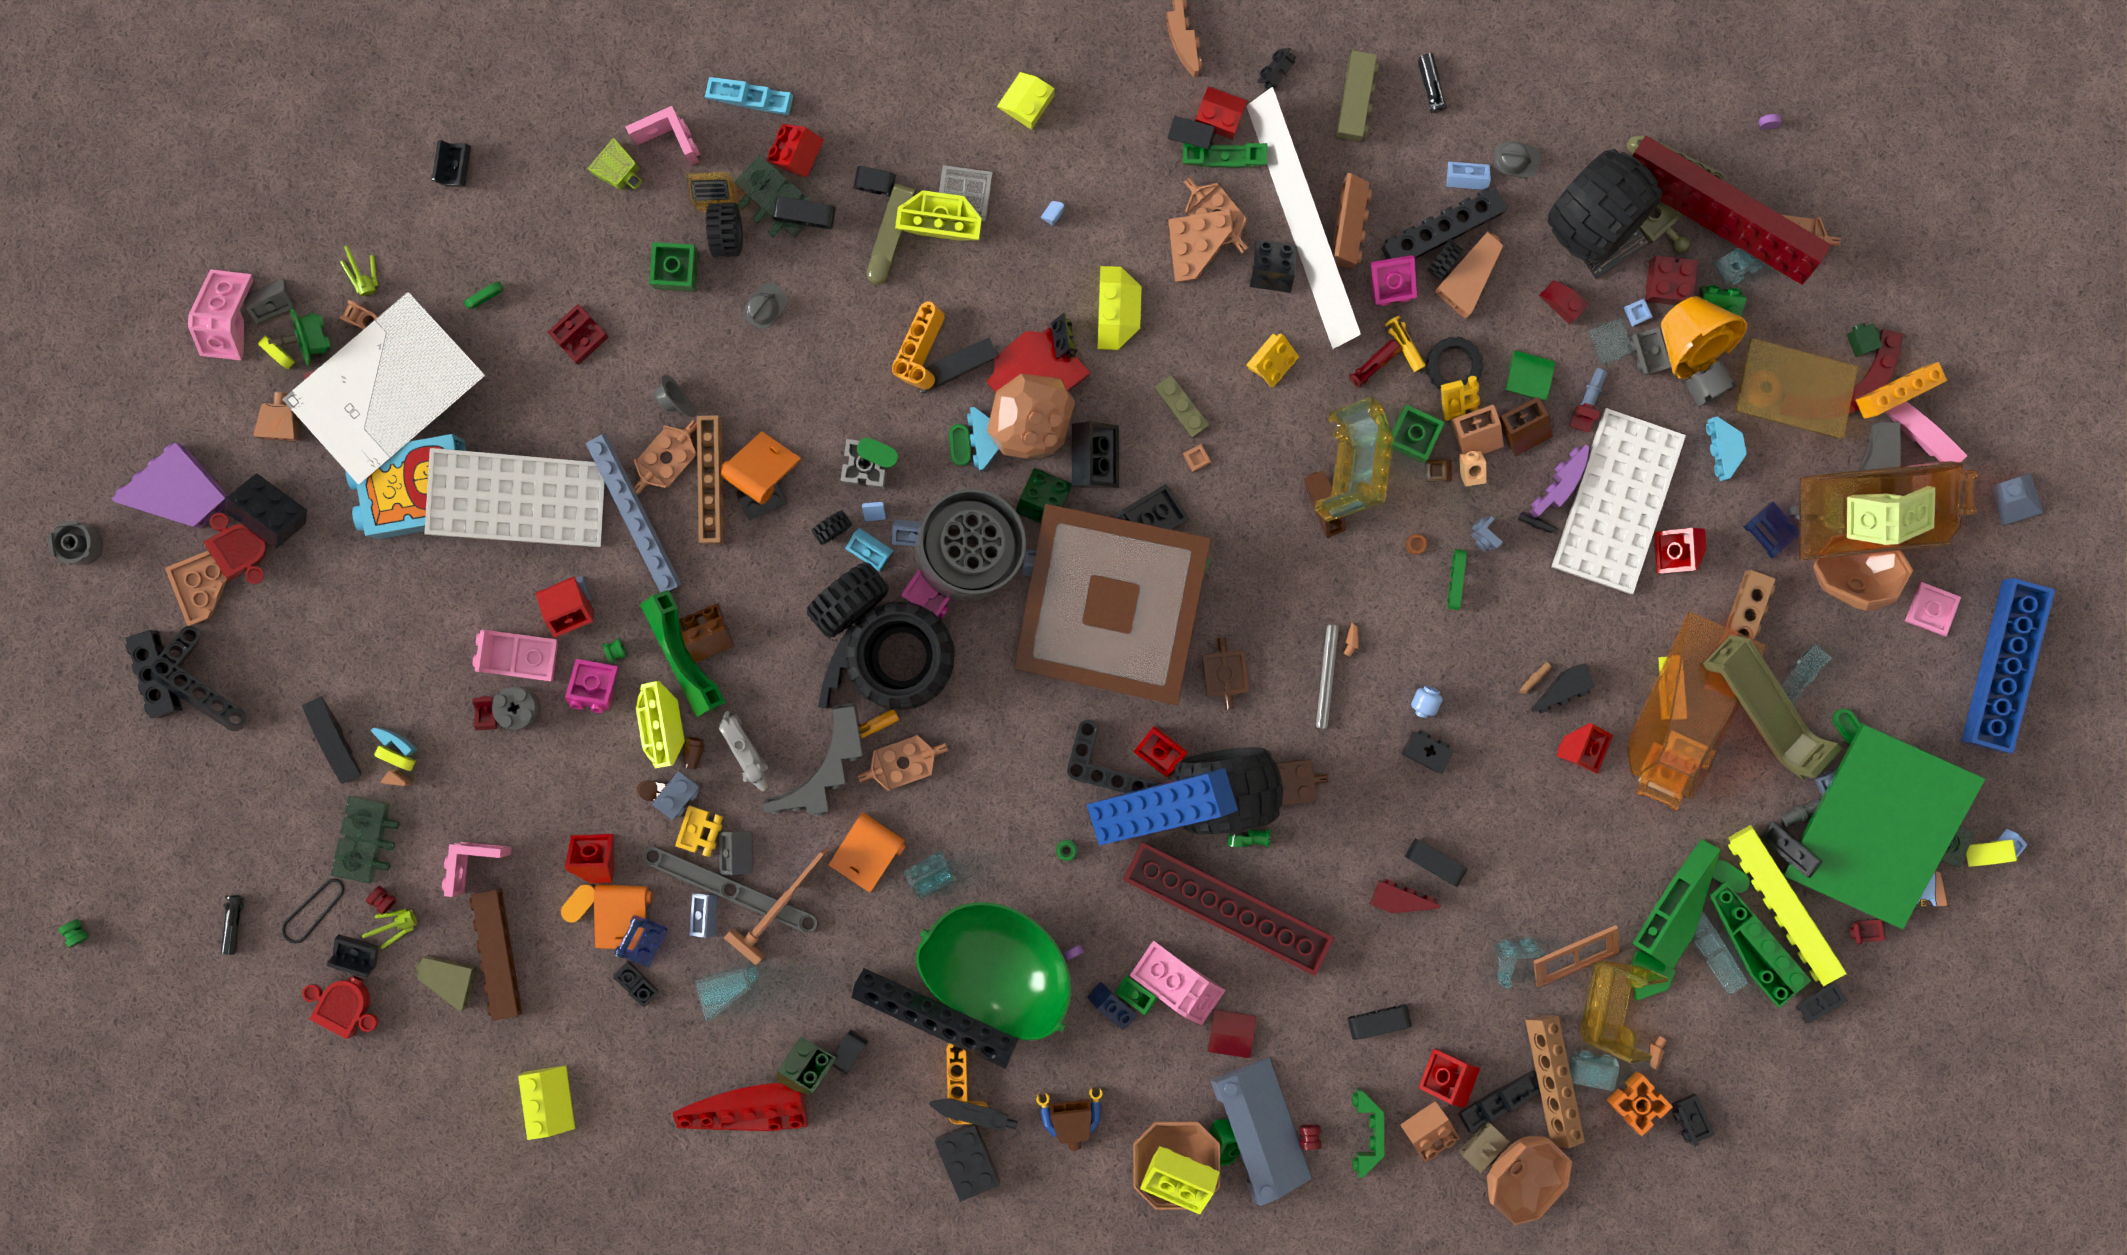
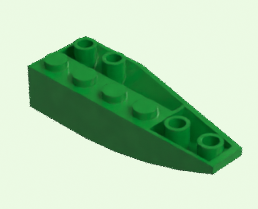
[1632,839,1721,969]
[1709,882,1811,1008]

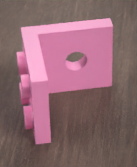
[625,106,700,166]
[442,842,512,897]

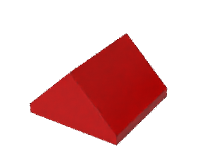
[1133,726,1188,777]

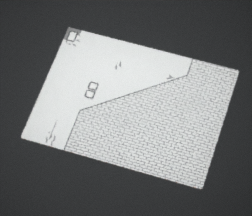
[283,292,485,484]

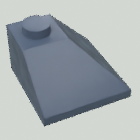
[1990,473,2044,525]

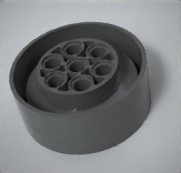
[915,489,1026,602]

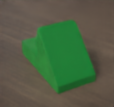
[1115,975,1158,1016]

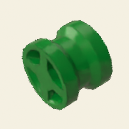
[603,638,628,663]

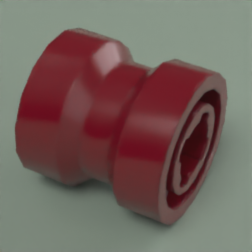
[365,885,397,915]
[1299,1124,1322,1150]

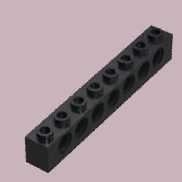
[851,968,1019,1069]

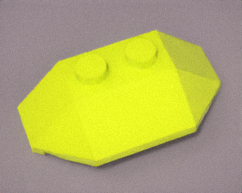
[895,190,982,241]
[1097,266,1142,350]
[636,681,685,768]

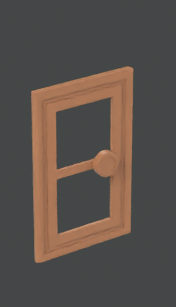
[1533,925,1619,988]

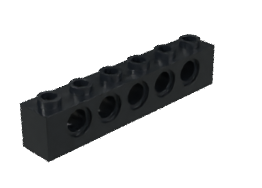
[1381,187,1507,259]

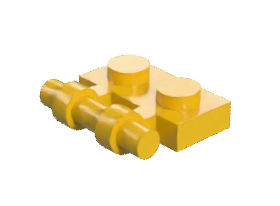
[1441,376,1480,421]
[675,805,723,857]

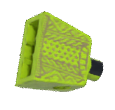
[588,138,642,190]

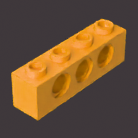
[1856,362,1947,419]

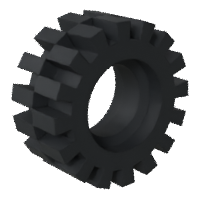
[1427,240,1463,281]
[811,510,852,545]

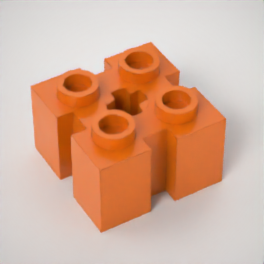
[1606,1071,1672,1136]

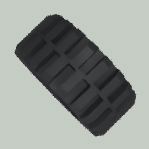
[807,562,889,638]

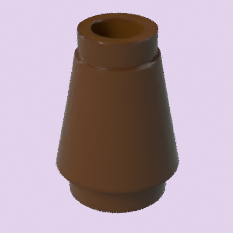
[684,737,705,769]

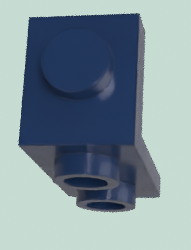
[1087,982,1137,1030]

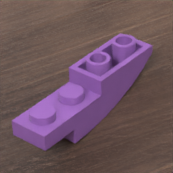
[1529,444,1589,517]

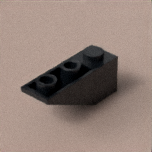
[1531,664,1595,714]

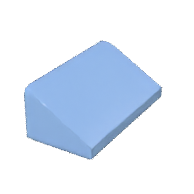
[1446,162,1491,190]

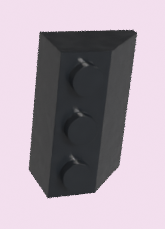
[1072,421,1119,488]

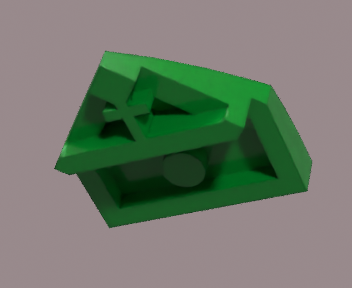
[1626,950,1676,1001]

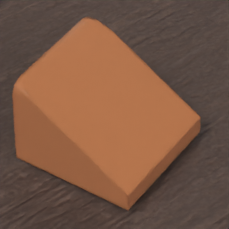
[380,770,412,786]

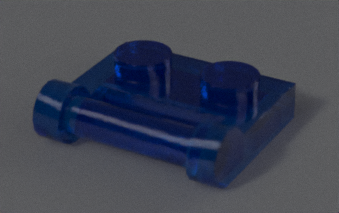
[1743,501,1801,558]
[614,915,668,968]

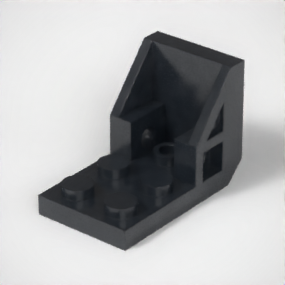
[1113,484,1189,530]

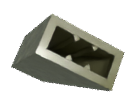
[416,955,477,1011]

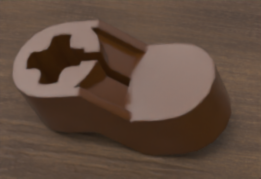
[637,780,668,801]

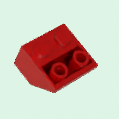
[766,124,824,177]
[536,576,594,638]

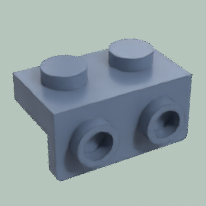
[1470,516,1503,551]
[652,771,700,820]

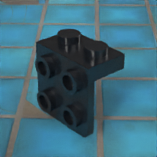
[1250,240,1297,293]

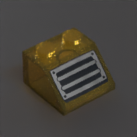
[687,172,736,212]

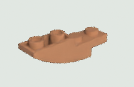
[1166,0,1202,77]

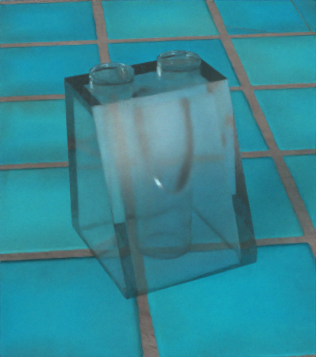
[695,962,759,1022]

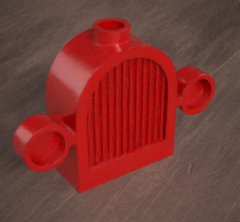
[203,513,266,585]
[302,975,379,1039]

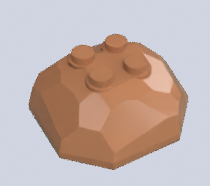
[987,374,1075,459]
[1813,533,1913,611]
[1133,1121,1220,1210]
[1487,1136,1572,1225]

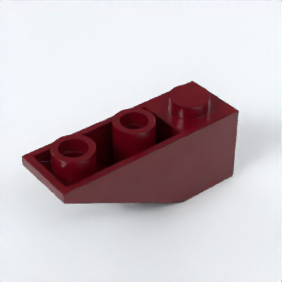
[1369,878,1441,914]

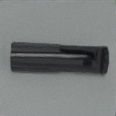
[1417,53,1447,113]
[220,895,244,955]

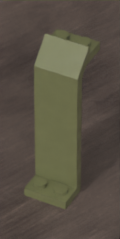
[1703,635,1842,780]

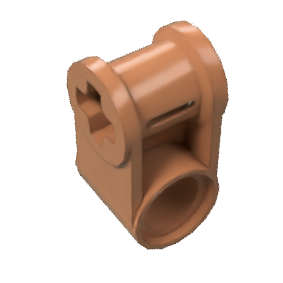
[339,300,379,330]

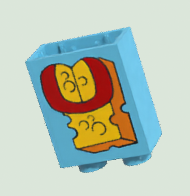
[345,434,466,539]

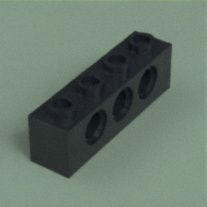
[126,630,183,718]

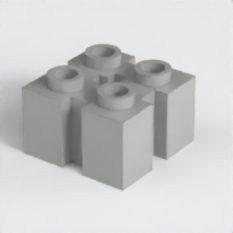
[841,439,889,489]

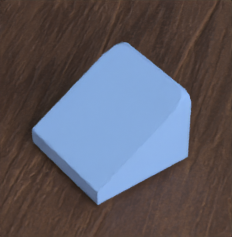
[1041,201,1064,226]
[862,502,886,521]
[1997,829,2027,858]

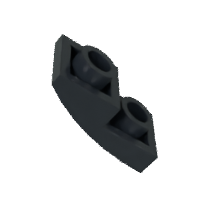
[613,961,659,1008]

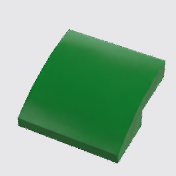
[1504,350,1555,401]

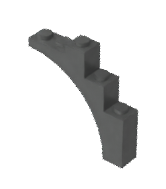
[1788,422,1901,529]
[763,702,864,816]

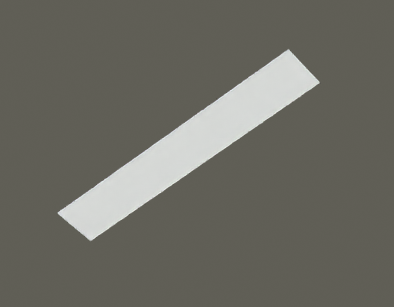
[1246,87,1361,349]

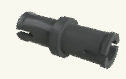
[1778,798,1820,828]

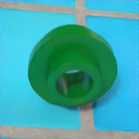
[1056,840,1077,861]

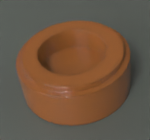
[1405,534,1427,555]

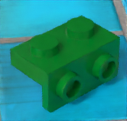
[1700,285,1746,317]

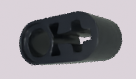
[853,166,896,197]
[833,1029,868,1075]

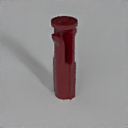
[1349,339,1402,388]

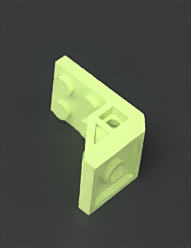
[1847,486,1935,545]

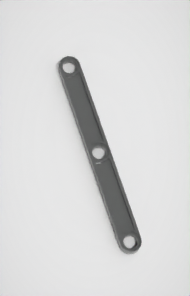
[643,846,818,933]

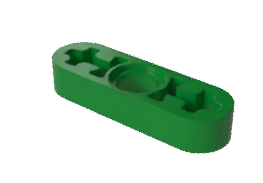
[1447,549,1467,610]

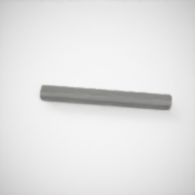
[1316,624,1339,729]

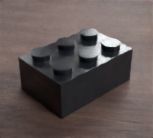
[225,473,307,549]
[935,1124,1000,1202]

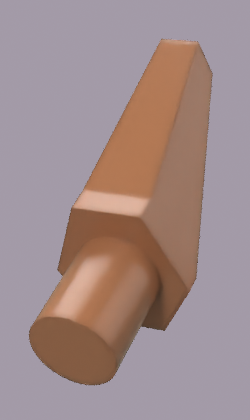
[1343,623,1359,657]
[1650,1036,1667,1071]

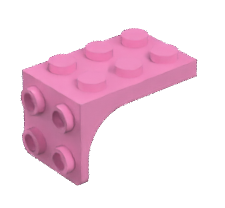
[473,629,559,681]

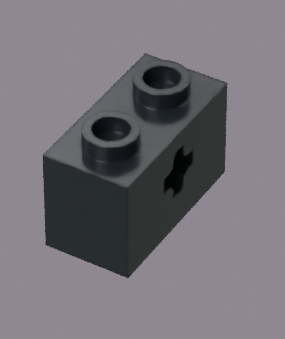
[1402,730,1454,774]

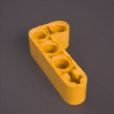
[892,302,945,390]
[947,1043,989,1124]

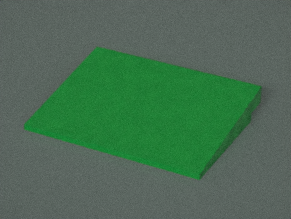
[1782,723,1985,929]

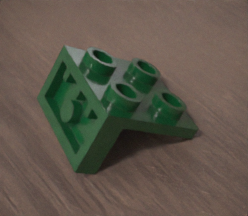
[1015,468,1072,523]

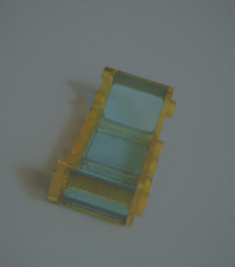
[1315,396,1394,522]

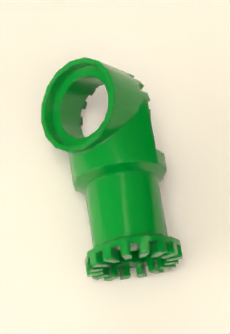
[1228,828,1271,848]

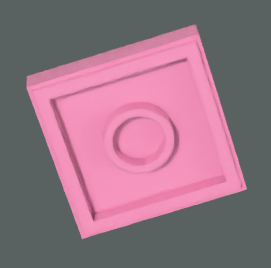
[1905,582,1961,636]

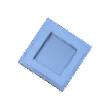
[1624,299,1653,327]

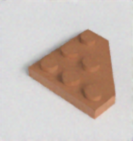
[1168,209,1233,283]
[165,551,227,626]

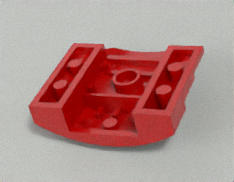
[986,327,1090,392]

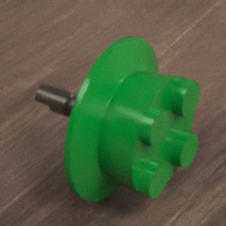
[268,308,331,366]

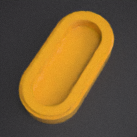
[561,884,595,922]

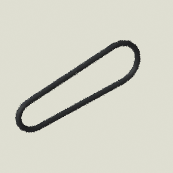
[282,878,344,944]

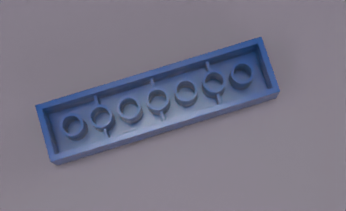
[1961,578,2055,754]
[1087,768,1238,845]

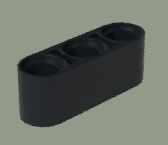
[773,197,836,229]
[1404,838,1468,888]
[1347,1004,1412,1040]

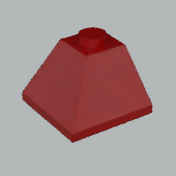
[1654,528,1707,574]
[1556,723,1613,774]
[565,834,614,883]

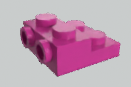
[1371,255,1417,306]
[901,569,954,618]
[565,659,619,713]

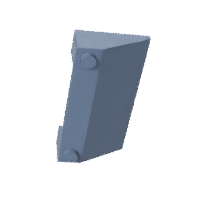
[1211,1057,1312,1206]

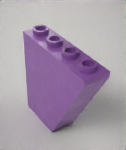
[112,442,229,528]

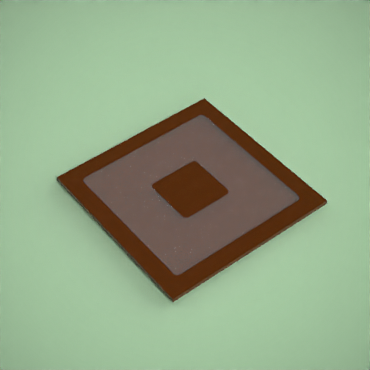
[1014,504,1211,705]

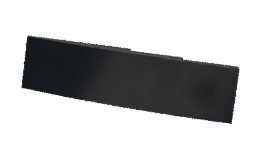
[920,338,998,393]
[818,626,854,708]
[302,696,362,784]
[1458,1070,1540,1132]

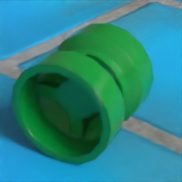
[58,919,89,948]

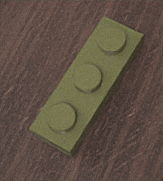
[1154,375,1209,438]

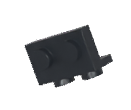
[432,140,471,187]
[737,482,787,520]
[327,934,379,977]
[1672,1093,1715,1147]

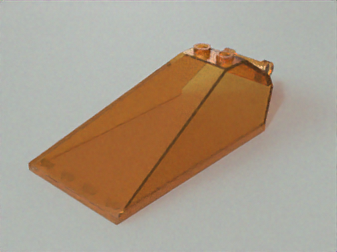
[1799,461,1978,561]
[1626,611,1768,811]

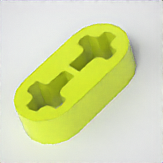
[258,335,295,370]
[374,745,416,771]

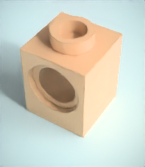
[1460,451,1486,486]

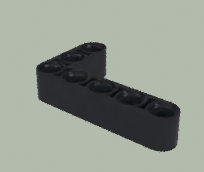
[151,626,246,731]
[1067,720,1162,793]

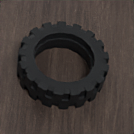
[1425,337,1484,391]

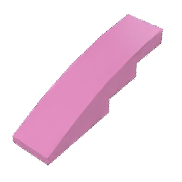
[1885,401,1967,471]

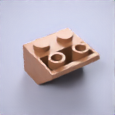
[1449,404,1504,455]
[1400,1101,1460,1162]

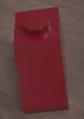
[1539,280,1589,324]

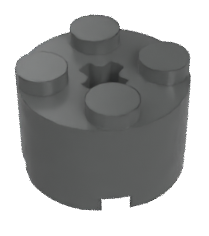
[1686,360,1737,408]
[48,521,102,565]
[492,687,541,729]

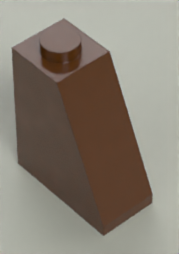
[1304,471,1346,538]

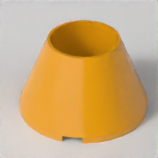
[1661,296,1747,379]

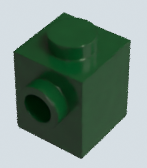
[1846,323,1882,357]

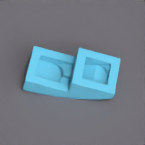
[371,727,418,756]

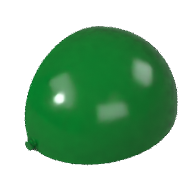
[916,902,1071,1040]

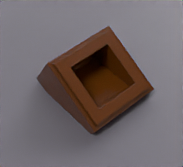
[1427,459,1452,482]

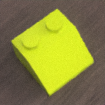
[997,72,1055,130]

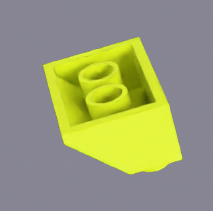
[518,1065,576,1140]
[1140,1146,1220,1214]

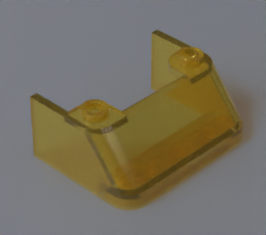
[1580,961,1668,1063]

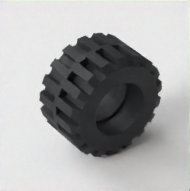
[706,202,743,257]

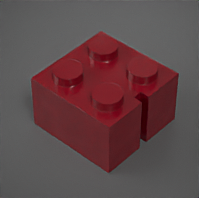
[1645,255,1698,305]

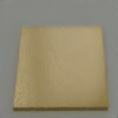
[1735,338,1858,439]

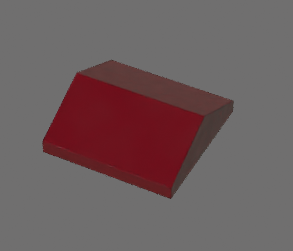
[1207,1009,1256,1058]

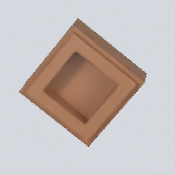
[1183,444,1211,472]

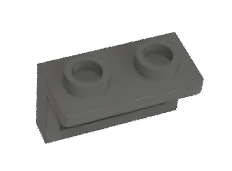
[1631,327,1671,375]

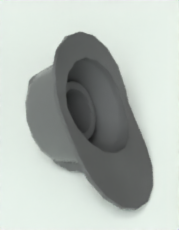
[1494,142,1541,177]
[744,283,788,329]
[653,375,697,417]

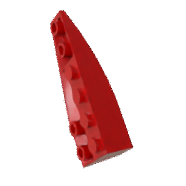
[673,1082,808,1131]

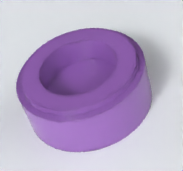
[1759,114,1782,130]
[1063,945,1084,962]

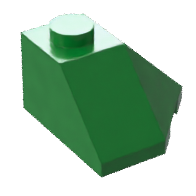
[1209,1119,1241,1167]

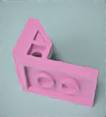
[188,269,254,361]
[1130,941,1226,1025]

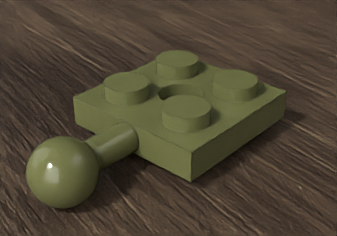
[1639,201,1691,253]

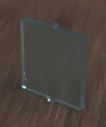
[1587,318,1634,365]

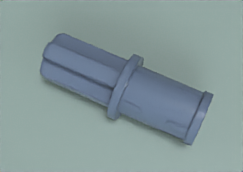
[1580,368,1608,406]

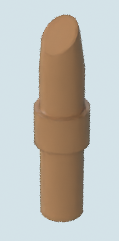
[1519,662,1552,694]

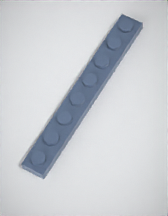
[586,433,682,593]

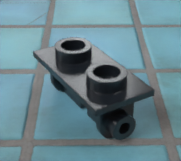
[1257,48,1296,90]
[1051,313,1077,359]

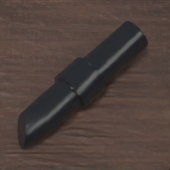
[1518,512,1557,533]

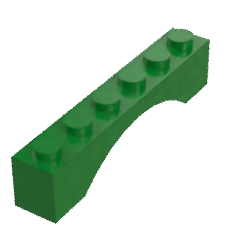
[640,590,726,717]

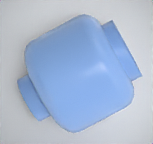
[1411,685,1443,718]

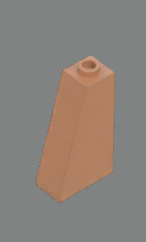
[1434,232,1503,319]

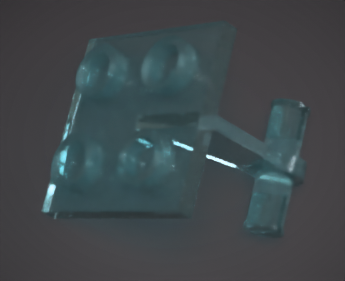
[1493,938,1545,989]

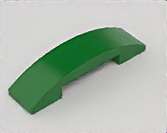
[1183,143,1267,168]

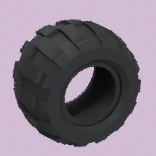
[1547,149,1662,264]
[845,601,955,710]
[1172,747,1283,834]

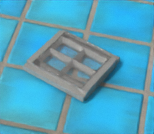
[939,165,993,222]

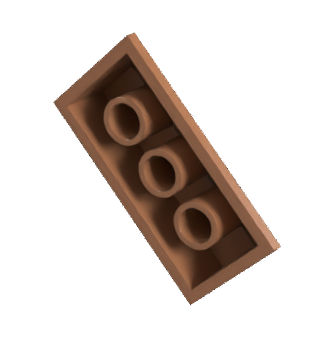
[1331,173,1372,269]

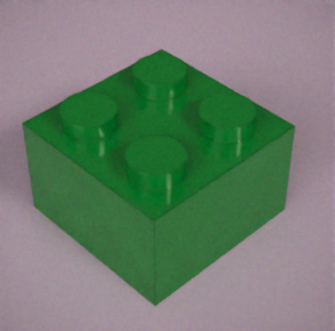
[649,242,699,292]
[1385,404,1445,463]

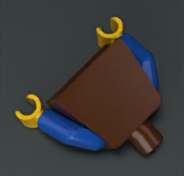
[1036,1088,1102,1151]

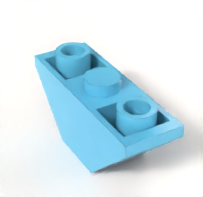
[967,407,1000,472]
[1706,417,1747,481]

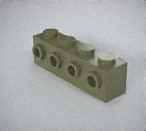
[1335,50,1379,142]

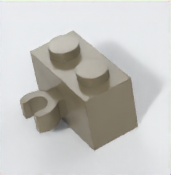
[1458,1122,1510,1173]

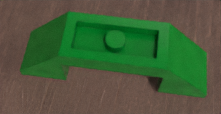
[1352,1088,1385,1178]

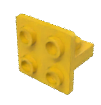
[1246,333,1299,388]

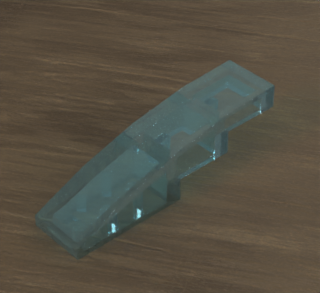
[1779,643,1832,704]
[1693,911,1748,995]

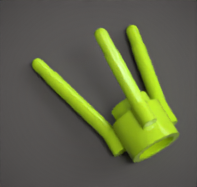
[340,245,379,296]
[362,908,417,949]

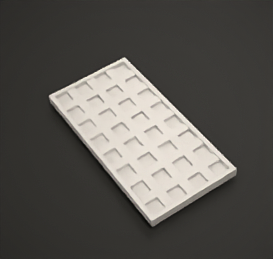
[1551,408,1686,594]
[424,448,604,547]

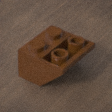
[1499,397,1553,456]
[679,603,734,663]

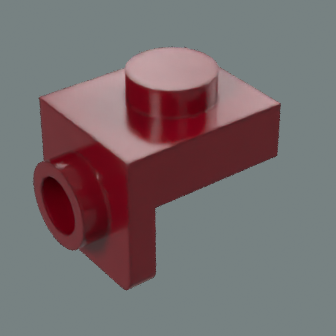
[1569,403,1600,433]
[472,696,498,730]
[1850,919,1886,945]

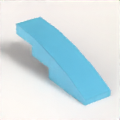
[705,77,794,115]

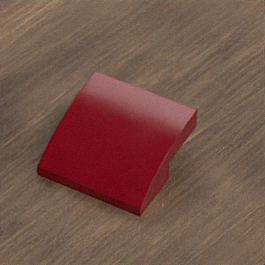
[548,304,609,365]

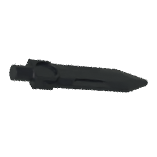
[929,1098,1018,1131]

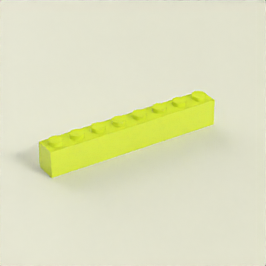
[1728,825,1846,986]

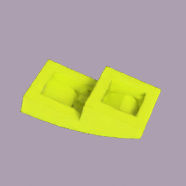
[1965,839,2017,867]

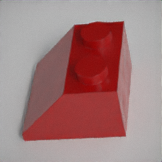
[1195,86,1247,140]
[1418,1048,1481,1108]

